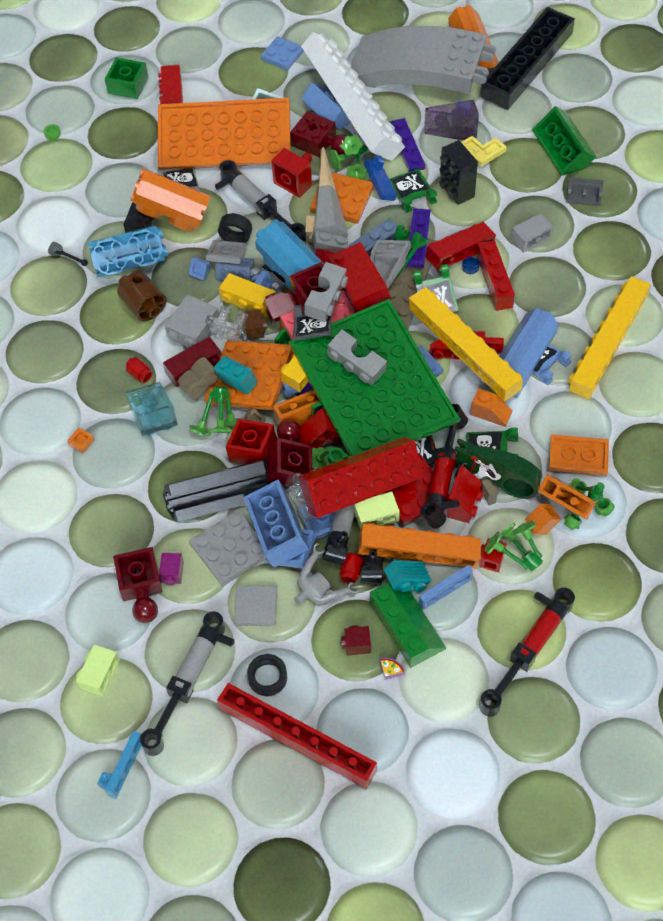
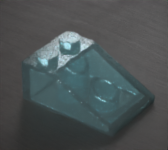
[125,382,178,436]

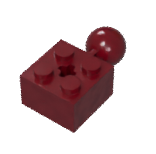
[290,111,347,158]
[268,419,313,489]
[113,547,163,623]

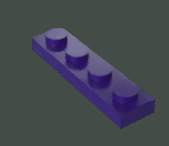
[389,118,425,172]
[406,208,431,268]

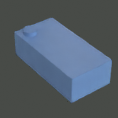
[244,480,310,567]

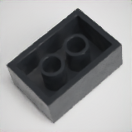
[439,140,478,205]

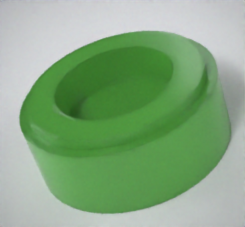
[44,124,61,140]

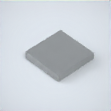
[206,240,247,264]
[234,586,277,626]

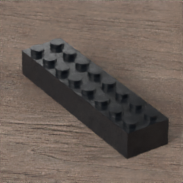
[480,7,575,110]

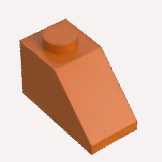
[471,388,512,427]

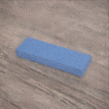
[419,565,473,610]

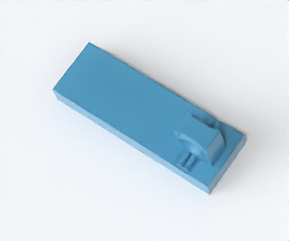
[97,731,142,799]

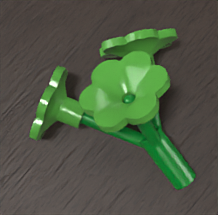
[330,135,368,180]

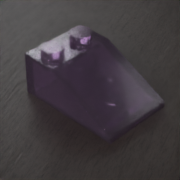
[424,100,479,140]

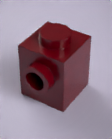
[341,625,371,656]

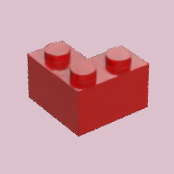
[299,408,343,449]

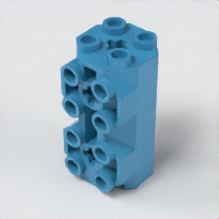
[255,219,325,294]
[87,225,168,277]

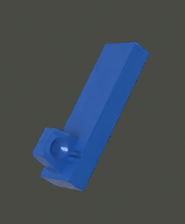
[364,155,397,201]

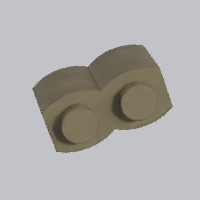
[178,357,219,400]

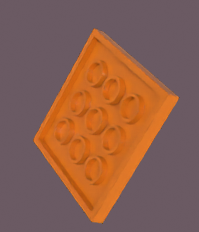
[204,340,293,410]

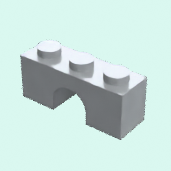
[304,262,348,322]
[327,330,387,386]

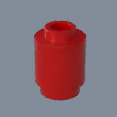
[126,357,153,383]
[339,552,363,584]

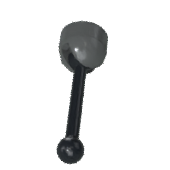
[48,241,88,266]

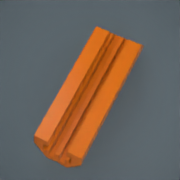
[448,5,499,72]

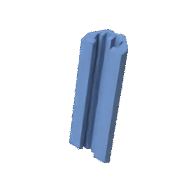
[482,308,559,398]

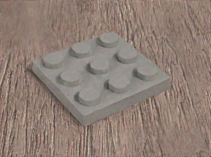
[189,510,266,587]

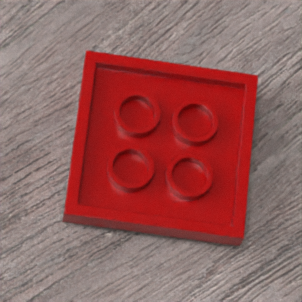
[384,455,449,526]

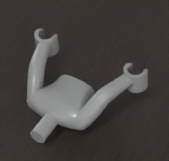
[294,543,359,605]

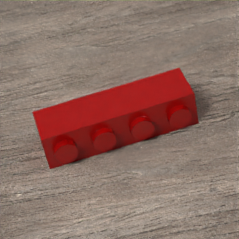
[158,64,183,104]
[425,222,496,271]
[477,240,515,311]

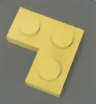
[462,136,507,167]

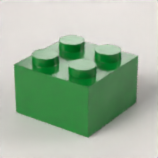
[105,57,148,99]

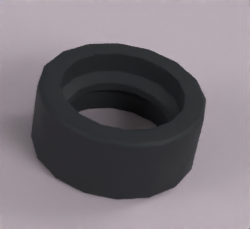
[218,213,252,243]
[247,654,288,696]

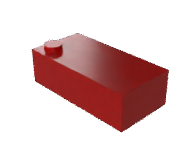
[328,242,392,313]

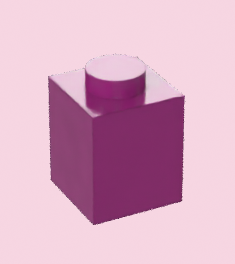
[159,553,184,585]

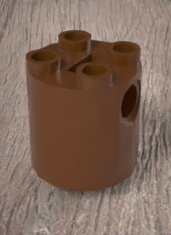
[117,269,167,322]

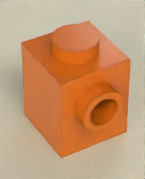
[525,504,562,535]

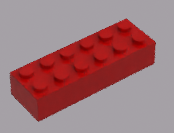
[299,437,424,518]

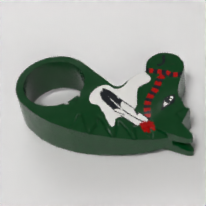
[454,439,542,499]

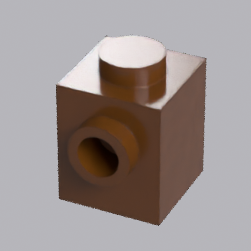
[243,310,267,340]

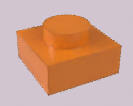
[67,428,95,453]

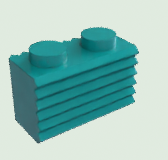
[214,356,258,394]
[384,560,432,592]

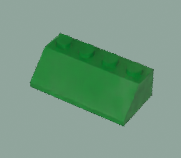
[532,106,596,176]
[370,583,446,668]

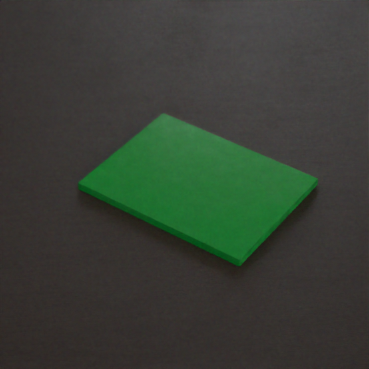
[289,299,460,457]

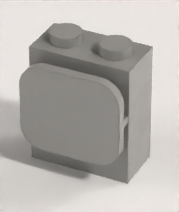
[165,295,220,347]

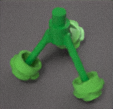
[563,478,615,530]

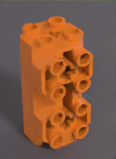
[130,168,211,232]

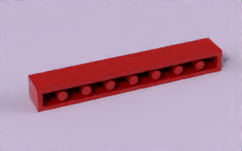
[217,683,377,789]

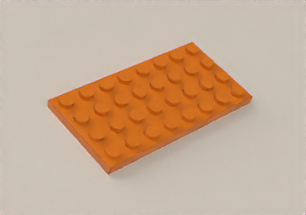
[158,98,291,170]

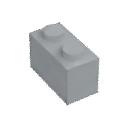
[511,213,553,253]

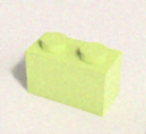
[354,492,400,529]
[76,644,120,697]

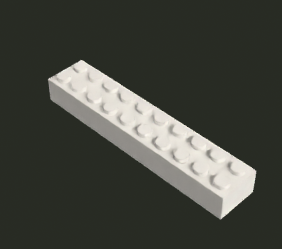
[301,32,405,161]

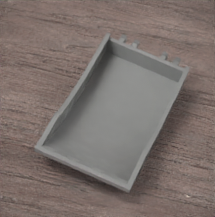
[351,26,496,94]

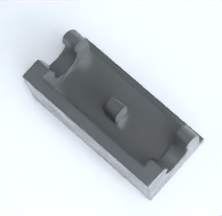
[566,177,604,206]

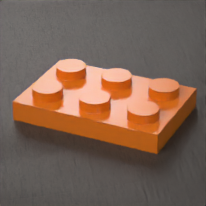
[549,434,609,476]

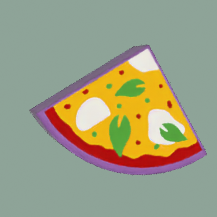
[379,658,405,680]

